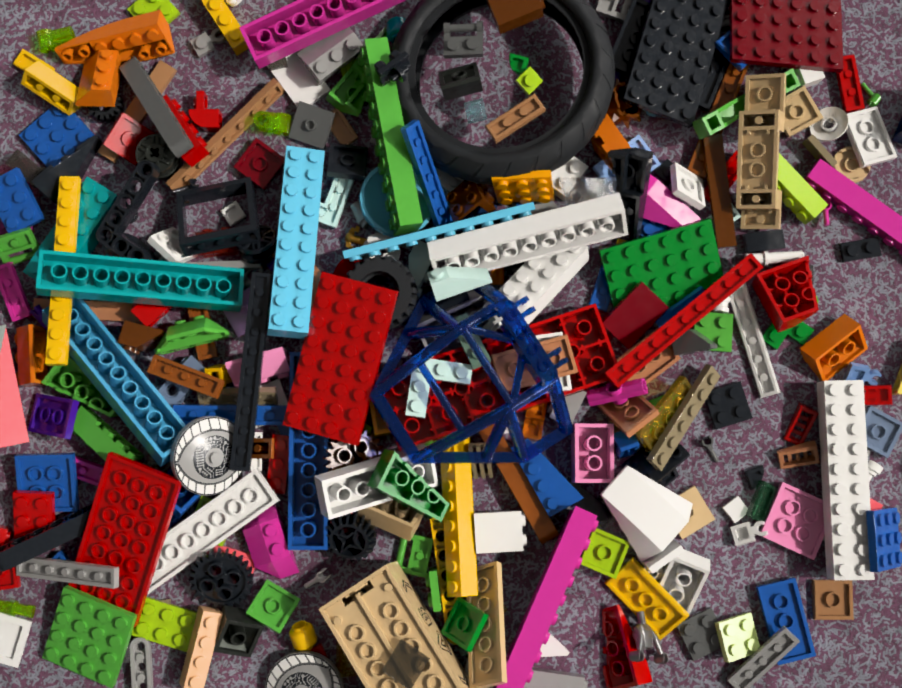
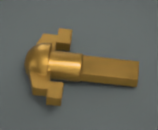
[345,226,367,249]

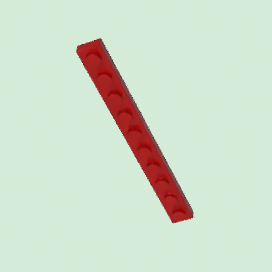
[604,253,764,389]

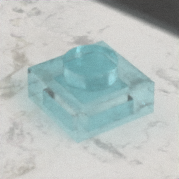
[464,98,488,124]

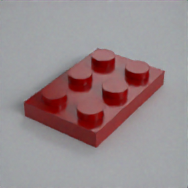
[13,490,55,550]

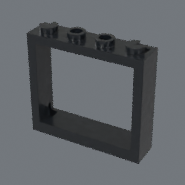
[176,177,261,257]

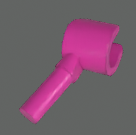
[822,202,832,226]

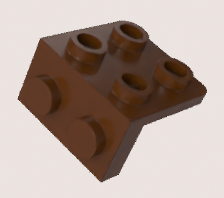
[445,180,496,222]

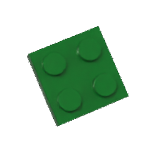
[441,597,489,652]

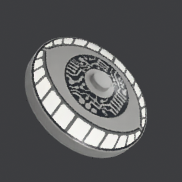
[170,416,243,496]
[265,650,344,688]

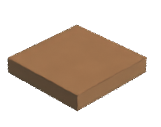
[811,579,854,620]

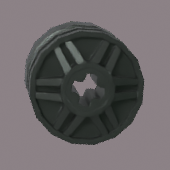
[135,134,183,181]

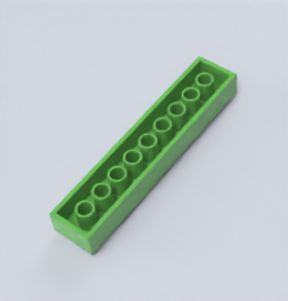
[357,37,423,236]

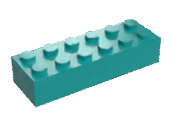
[23,176,118,280]

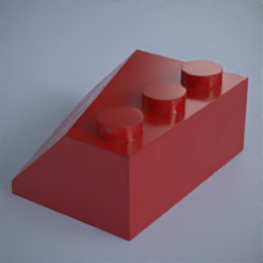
[751,255,819,332]

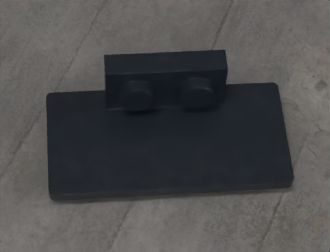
[614,429,690,487]

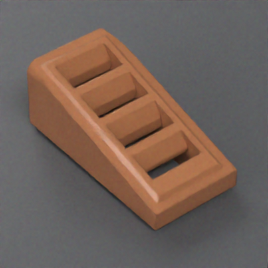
[777,440,820,469]

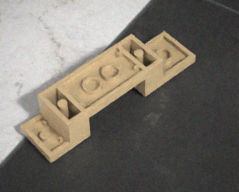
[736,73,786,229]

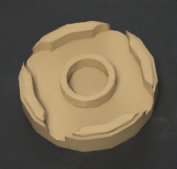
[833,146,871,183]

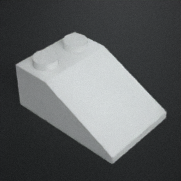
[658,549,710,614]

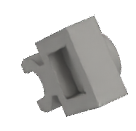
[190,28,225,58]

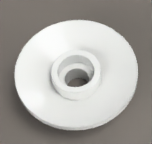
[809,107,849,141]

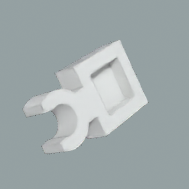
[730,521,768,547]

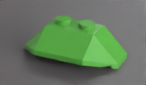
[154,315,235,355]

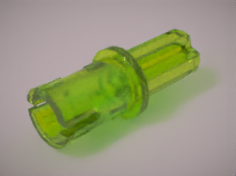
[0,600,36,618]

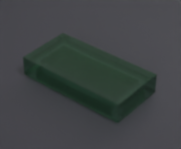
[745,480,777,521]

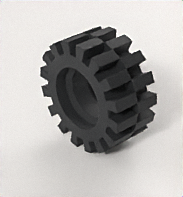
[87,93,125,123]

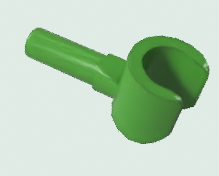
[861,83,881,107]

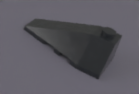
[31,135,102,205]

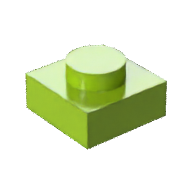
[515,66,543,96]

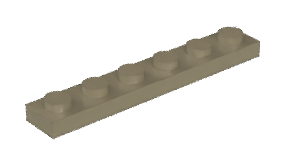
[646,364,721,471]

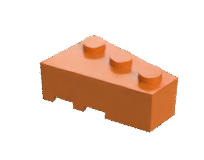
[591,113,631,171]

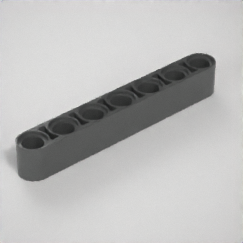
[119,56,194,158]

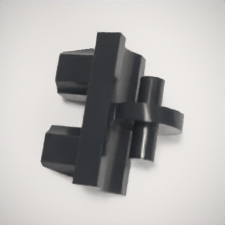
[374,50,411,86]

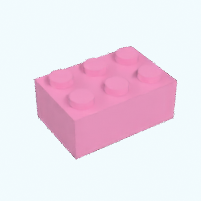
[571,423,614,483]

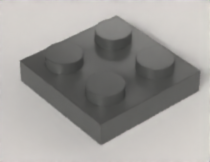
[677,607,721,661]

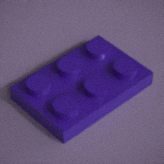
[28,393,79,440]

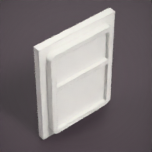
[0,612,33,668]

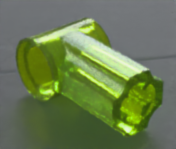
[36,26,76,53]

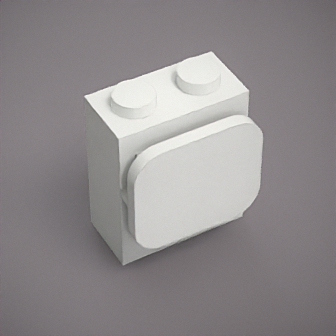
[474,510,527,554]

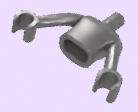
[629,611,669,664]

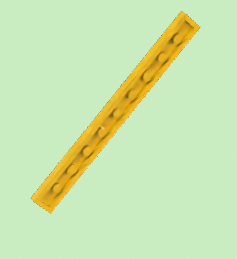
[45,176,81,366]

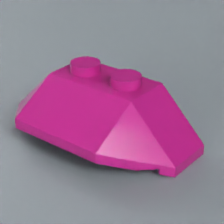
[243,503,299,579]

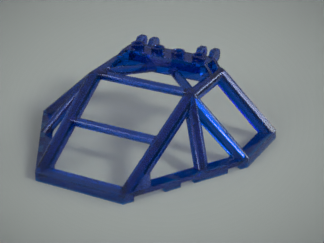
[369,284,574,464]

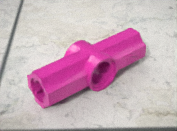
[586,378,648,407]

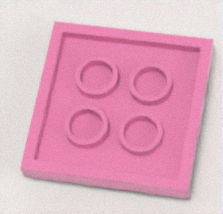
[760,482,824,560]

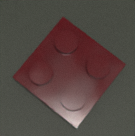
[234,138,284,191]

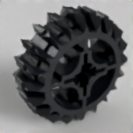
[326,512,377,563]

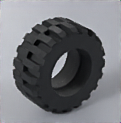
[347,255,418,331]

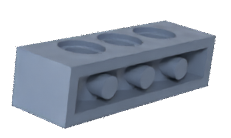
[156,355,207,409]

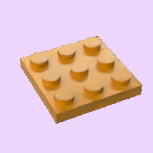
[492,170,555,205]

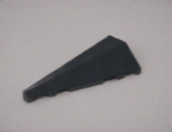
[608,147,654,240]

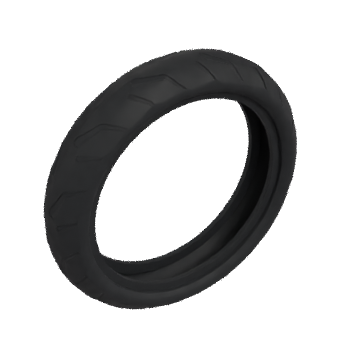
[391,0,615,185]

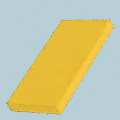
[604,557,689,640]

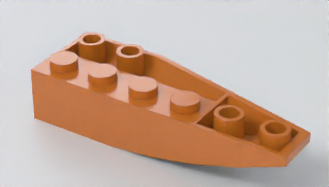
[54,10,175,64]

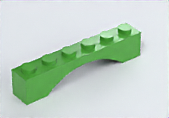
[692,68,801,140]

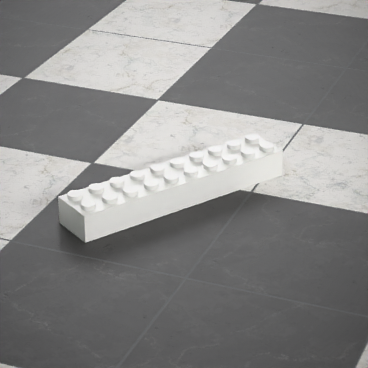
[427,192,628,271]
[817,380,875,580]

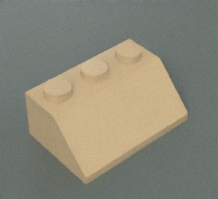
[358,500,423,541]

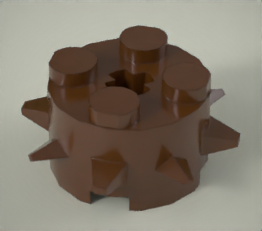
[607,78,642,129]

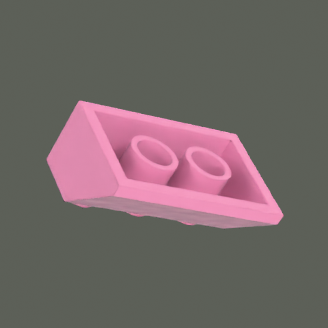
[225,347,290,387]

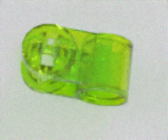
[254,111,292,136]

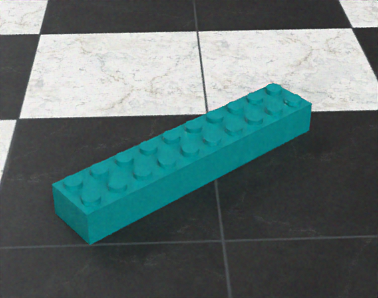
[36,249,244,312]

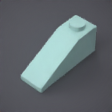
[427,266,492,301]

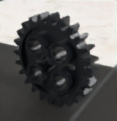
[188,548,254,608]

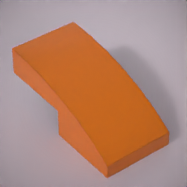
[521,403,547,442]

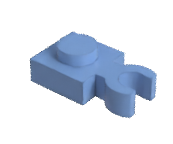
[843,362,882,386]

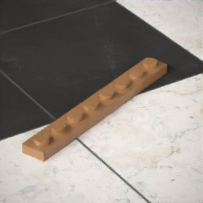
[166,78,285,189]

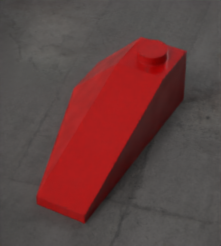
[602,605,653,688]

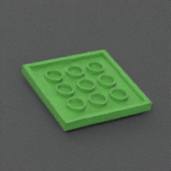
[42,585,137,688]

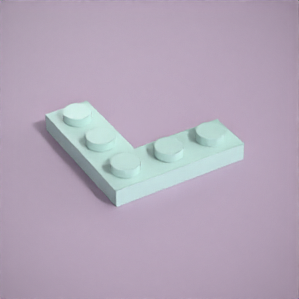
[318,177,355,229]
[405,356,472,419]

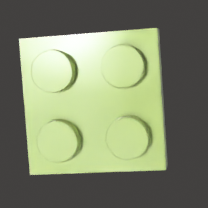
[715,612,760,663]

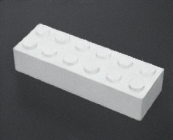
[483,246,589,339]
[314,444,439,520]

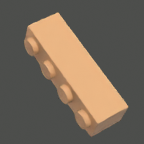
[179,605,223,688]

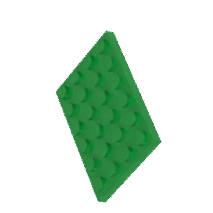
[598,218,723,309]

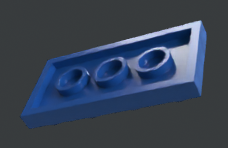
[756,577,816,665]

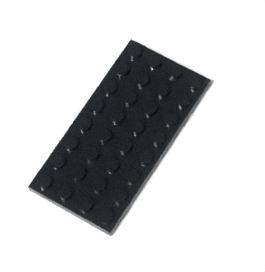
[621,0,729,128]

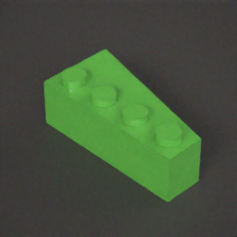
[41,355,118,417]

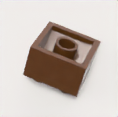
[117,320,165,355]

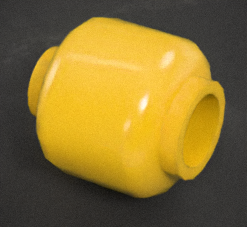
[289,620,317,651]

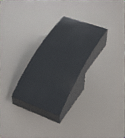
[742,229,786,253]

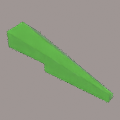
[325,27,387,117]

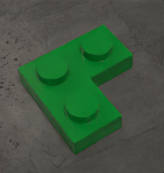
[763,321,814,350]

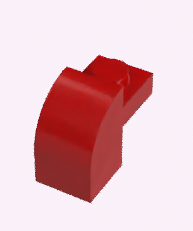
[189,91,222,132]

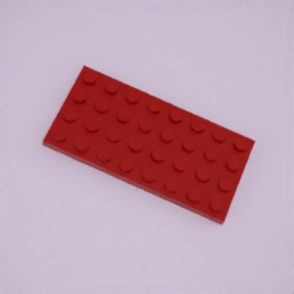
[282,272,399,446]
[68,452,182,627]

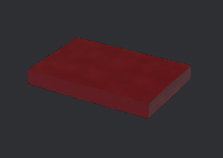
[602,281,669,349]

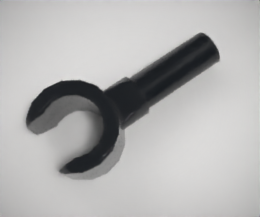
[172,178,199,194]

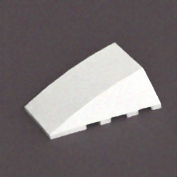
[600,465,693,562]

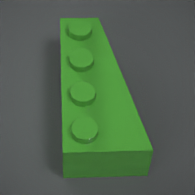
[73,405,144,462]

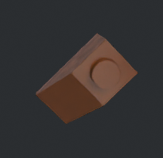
[252,438,274,459]

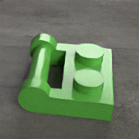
[0,227,40,265]
[395,534,433,577]

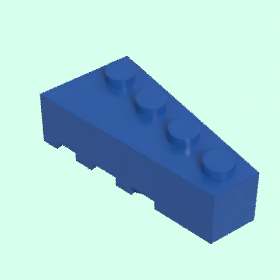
[511,439,584,517]

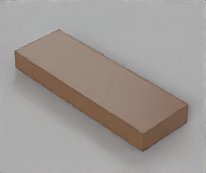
[485,93,546,144]

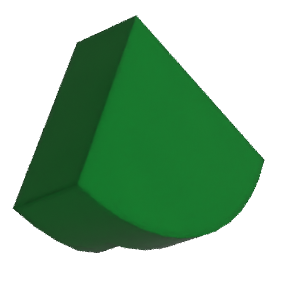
[509,53,529,77]

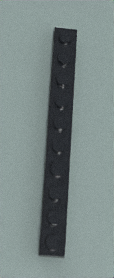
[229,272,273,472]

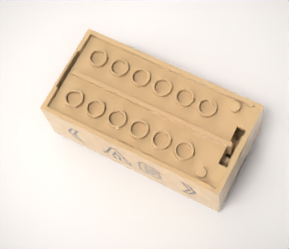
[319,561,469,688]

